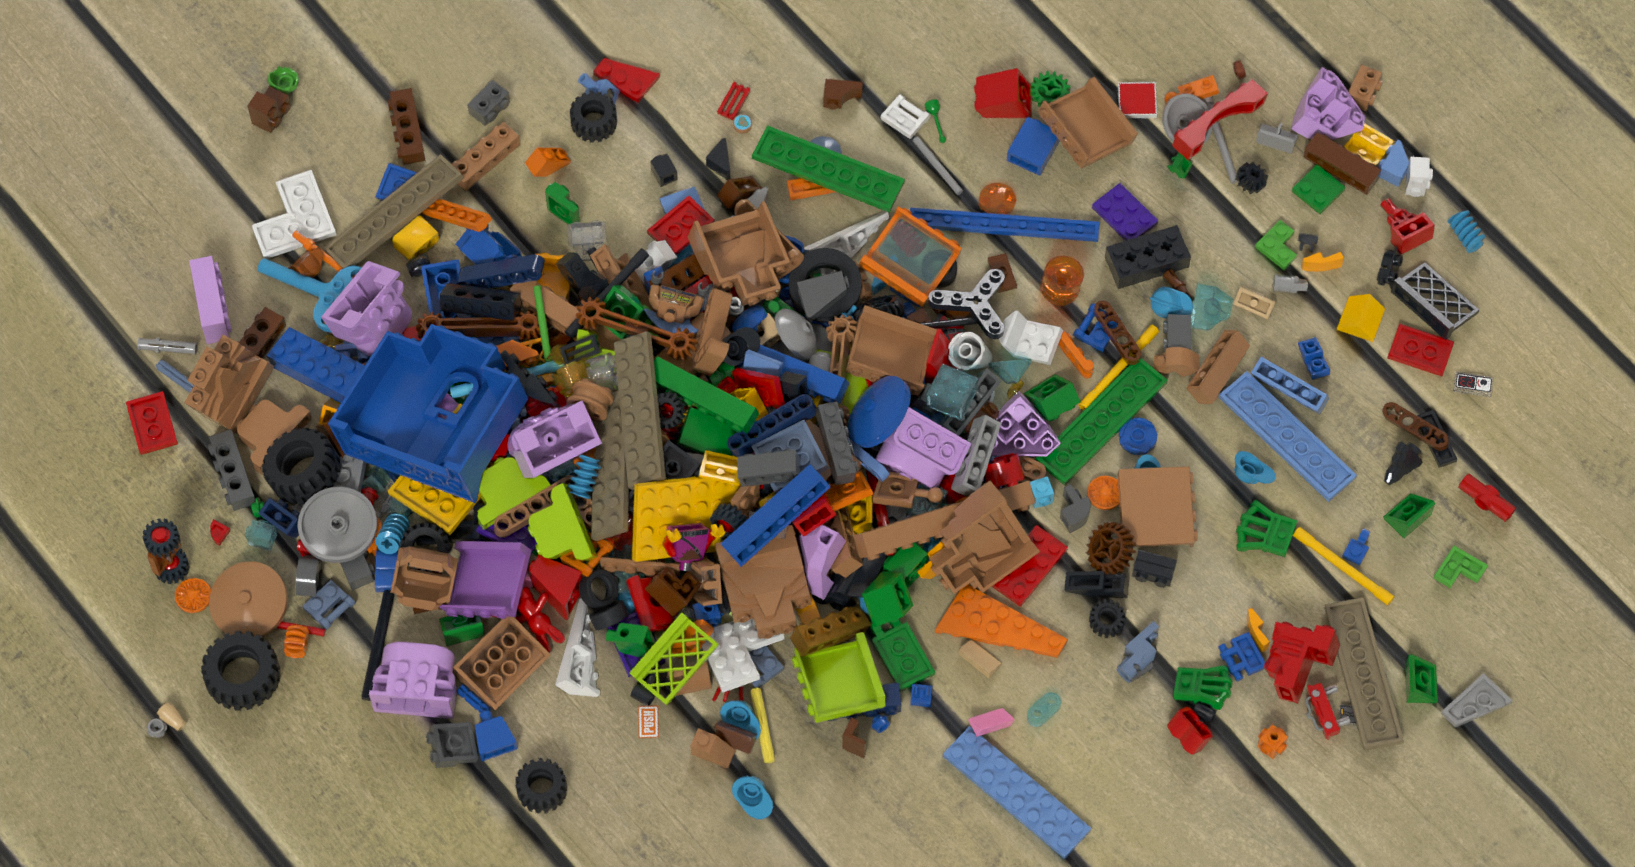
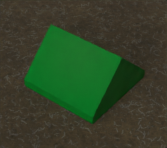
[1383,493,1435,538]
[439,615,485,647]
[1405,654,1438,703]

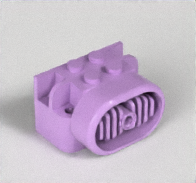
[321,261,412,356]
[508,400,602,478]
[875,407,971,490]
[369,642,457,719]

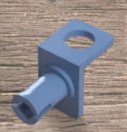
[578,73,620,104]

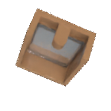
[690,555,722,606]

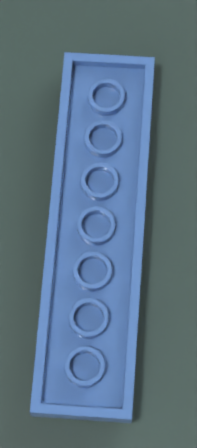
[1219,371,1357,502]
[943,726,1091,859]

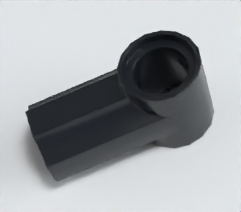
[630,666,667,707]

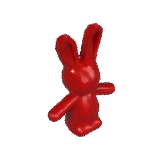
[514,587,565,653]

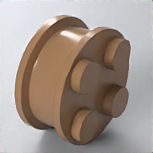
[566,379,614,421]

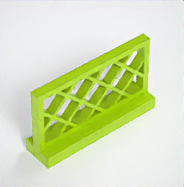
[629,613,719,706]

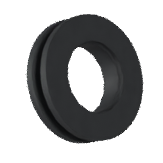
[789,248,862,322]

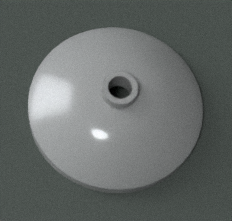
[1162,94,1213,145]
[775,309,817,361]

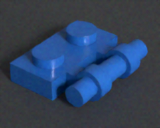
[1218,632,1265,681]

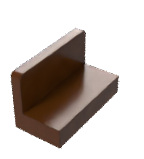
[842,718,866,758]
[714,720,758,754]

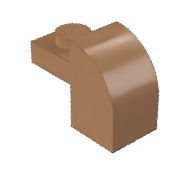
[1154,347,1199,377]

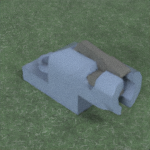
[1116,621,1159,683]

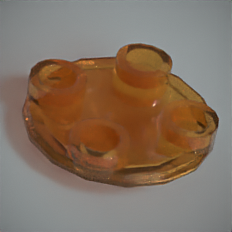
[979,183,1016,215]

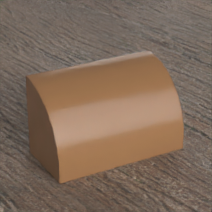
[668,662,711,696]

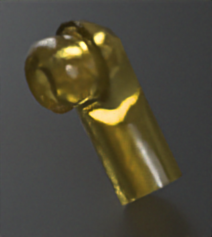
[318,334,343,347]
[1007,379,1024,400]

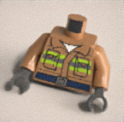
[649,270,709,323]

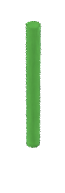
[533,285,552,363]

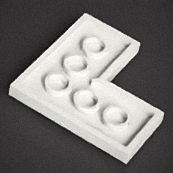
[252,170,336,259]
[701,619,784,693]

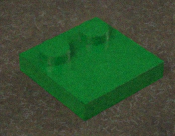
[1292,165,1346,214]

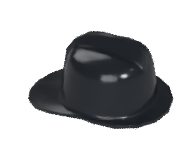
[722,327,760,366]

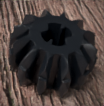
[1235,161,1268,194]

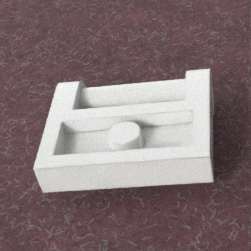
[881,94,931,139]

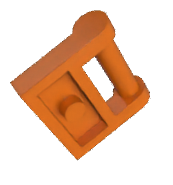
[561,532,613,577]

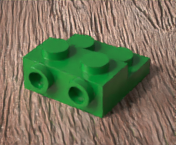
[545,182,581,231]

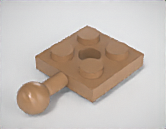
[873,472,943,509]

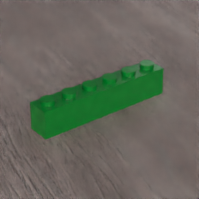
[654,356,759,434]

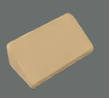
[1233,287,1277,319]
[958,640,1002,678]

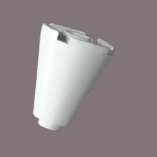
[948,332,993,370]

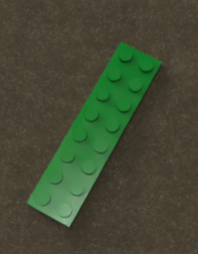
[752,125,905,213]
[1036,358,1168,486]

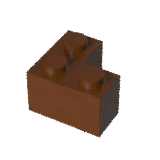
[247,86,291,133]
[645,567,702,616]

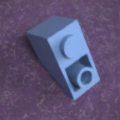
[1378,140,1409,187]

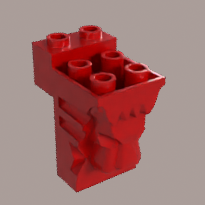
[1264,622,1340,704]

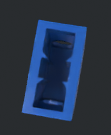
[475,710,518,761]

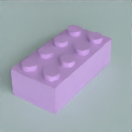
[189,256,232,344]

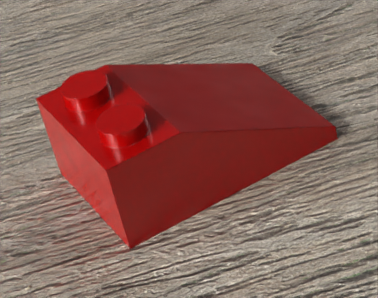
[925,329,958,393]

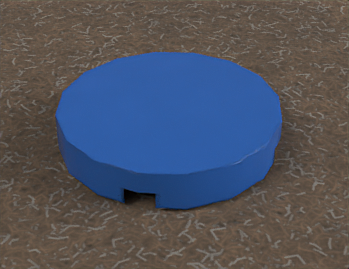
[1118,417,1158,455]

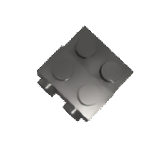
[426,722,478,768]

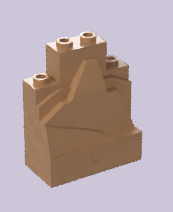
[688,201,790,306]
[184,335,274,434]
[929,481,1040,594]
[715,525,811,639]

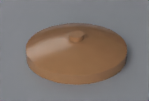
[209,561,288,637]

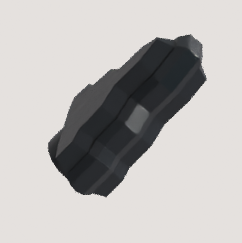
[1384,442,1423,486]

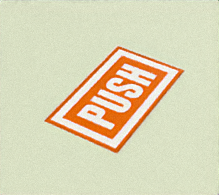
[638,706,659,738]

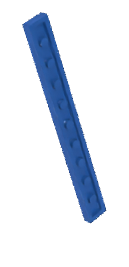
[909,207,1099,242]

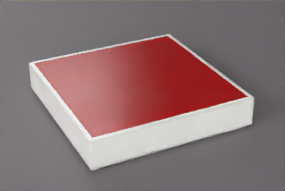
[1118,82,1157,118]

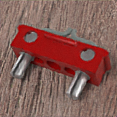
[1305,683,1351,740]

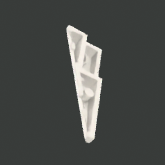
[804,211,890,276]
[555,598,600,697]

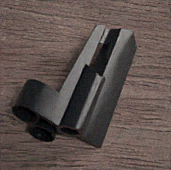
[812,516,897,611]

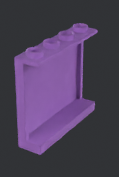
[439,541,531,619]

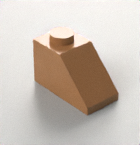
[690,729,736,769]

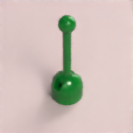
[924,99,946,143]

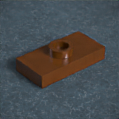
[987,253,1017,293]

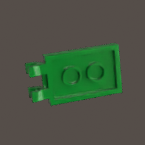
[677,407,755,456]
[870,619,935,692]

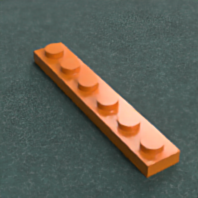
[420,199,492,232]

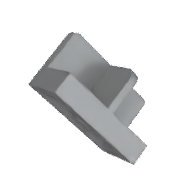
[1256,123,1298,154]

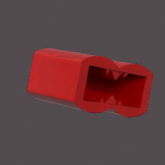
[1167,706,1213,755]

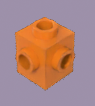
[1257,724,1288,759]

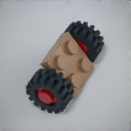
[710,484,773,538]

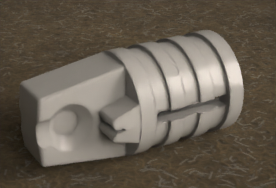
[1273,274,1308,293]

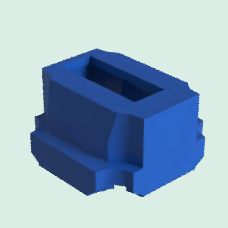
[455,224,522,265]

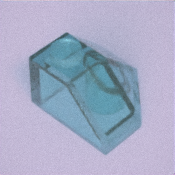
[1191,283,1233,331]

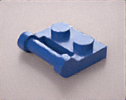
[1073,303,1121,352]

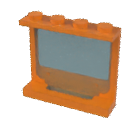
[859,206,962,307]

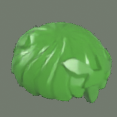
[267,66,299,94]

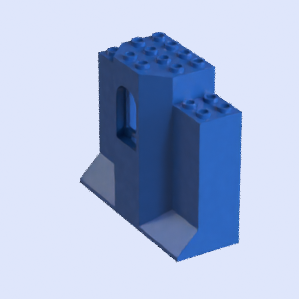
[328,324,528,503]

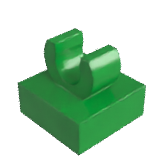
[1167,152,1192,179]

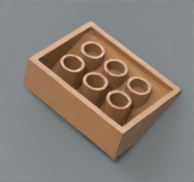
[453,617,551,710]

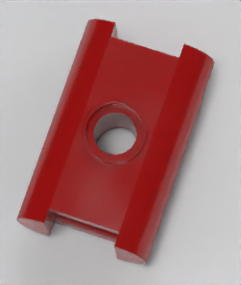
[626,574,675,633]

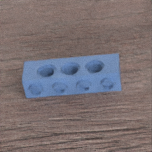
[1251,357,1330,415]

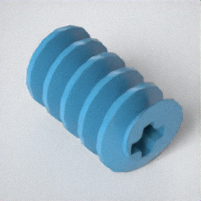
[1447,210,1486,253]
[568,455,601,499]
[375,513,410,554]

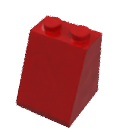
[974,68,1032,118]
[529,555,583,621]

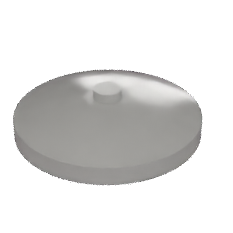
[298,487,378,563]

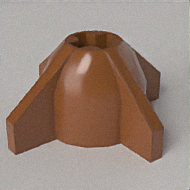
[288,247,323,278]

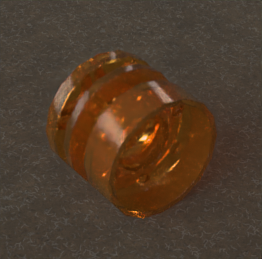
[1040,255,1084,306]

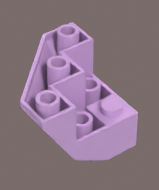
[1291,67,1365,140]
[991,391,1061,456]
[796,525,846,600]

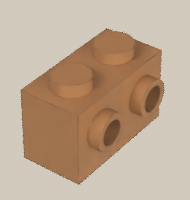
[1349,64,1383,111]

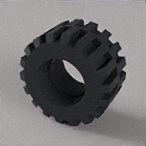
[570,91,617,143]
[400,522,451,572]
[515,758,567,814]

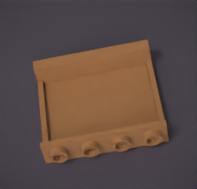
[1038,77,1138,169]
[845,306,937,396]
[1117,466,1198,547]

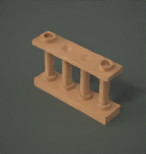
[590,244,657,312]

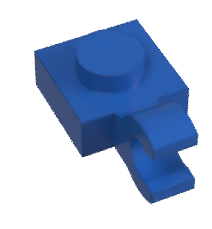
[1342,528,1370,566]

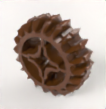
[1085,522,1137,575]

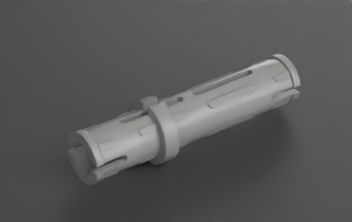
[138,338,197,354]

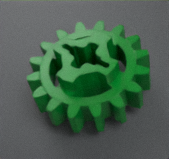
[1030,71,1071,107]

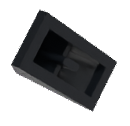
[706,138,731,180]

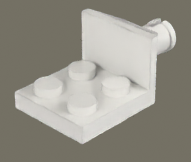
[999,311,1063,365]

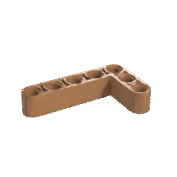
[692,288,732,376]
[494,475,592,538]

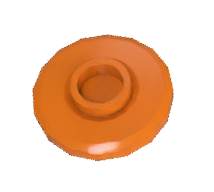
[1087,476,1119,510]
[175,578,211,613]

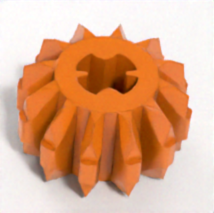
[284,625,309,659]

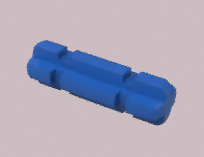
[457,684,491,713]

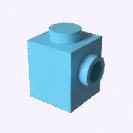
[1030,477,1054,508]

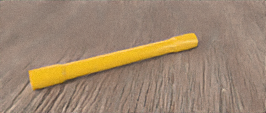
[1078,325,1159,411]
[1293,527,1395,606]

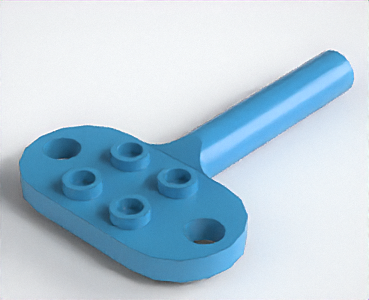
[258,258,362,333]

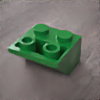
[862,571,914,627]

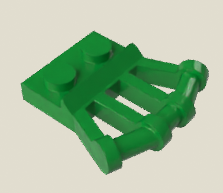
[1236,500,1297,557]
[1174,665,1233,710]

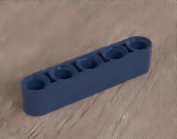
[457,254,545,289]
[727,394,817,457]

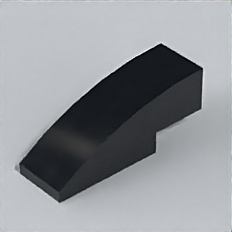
[1064,571,1129,598]

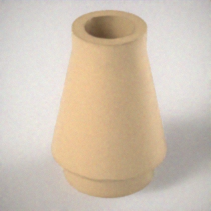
[157,702,187,732]

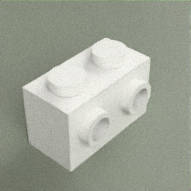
[1405,157,1433,197]

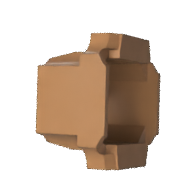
[391,546,458,611]

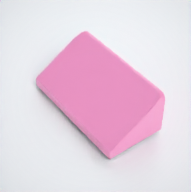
[968,708,1014,737]

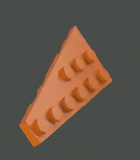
[935,584,1068,658]

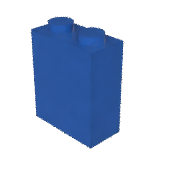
[1007,117,1060,176]

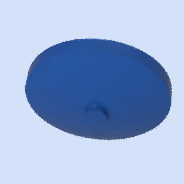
[848,376,911,448]

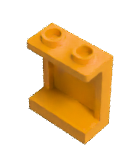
[536,253,571,300]

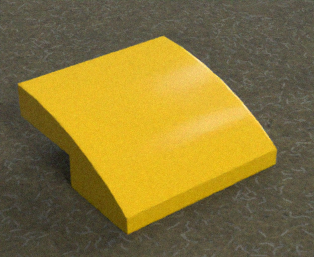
[1344,123,1394,166]
[699,450,739,485]

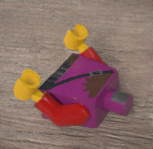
[662,523,725,571]

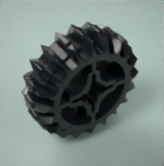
[853,295,905,323]

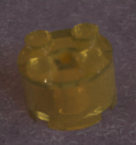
[551,357,596,397]

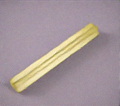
[750,688,775,764]

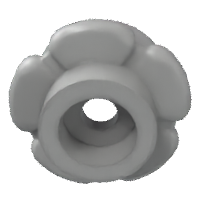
[147,719,167,738]

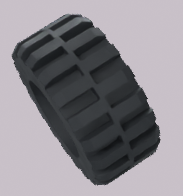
[262,428,341,505]
[201,631,280,711]

